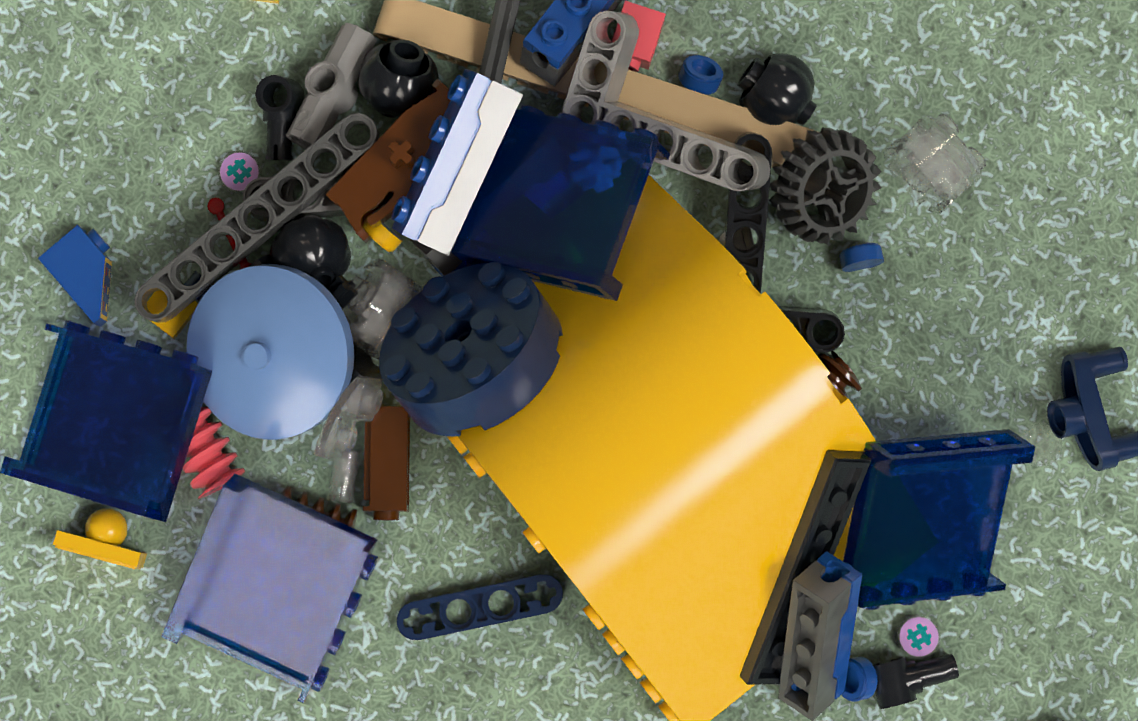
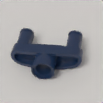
[1047,347,1138,471]

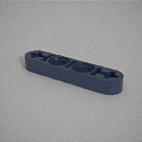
[397,575,563,640]

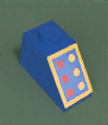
[38,225,112,327]

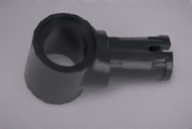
[255,75,305,161]
[873,654,959,709]

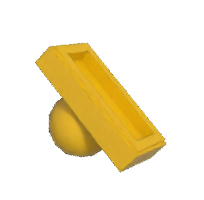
[53,508,147,570]

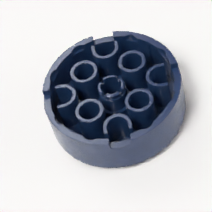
[379,262,563,437]

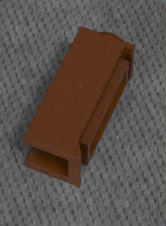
[363,406,410,521]

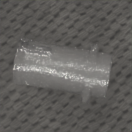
[327,448,363,503]

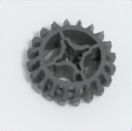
[769,127,882,245]

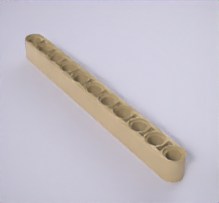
[373,0,819,167]

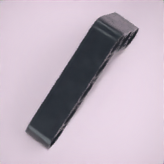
[724,132,845,352]

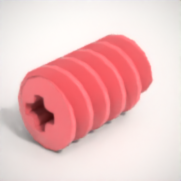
[160,401,245,499]

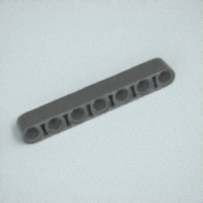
[134,113,379,323]

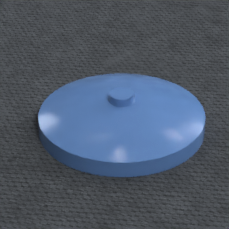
[187,264,354,440]

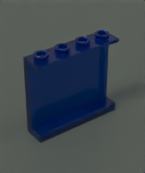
[450,105,670,301]
[0,320,212,522]
[843,429,1036,610]
[161,474,379,703]

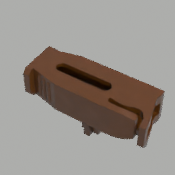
[325,79,451,243]

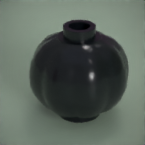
[358,40,439,118]
[737,53,817,126]
[270,215,351,289]

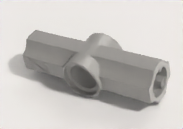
[286,23,377,150]

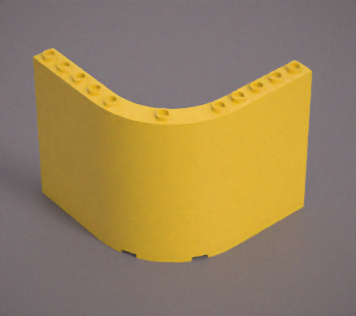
[447,159,936,721]

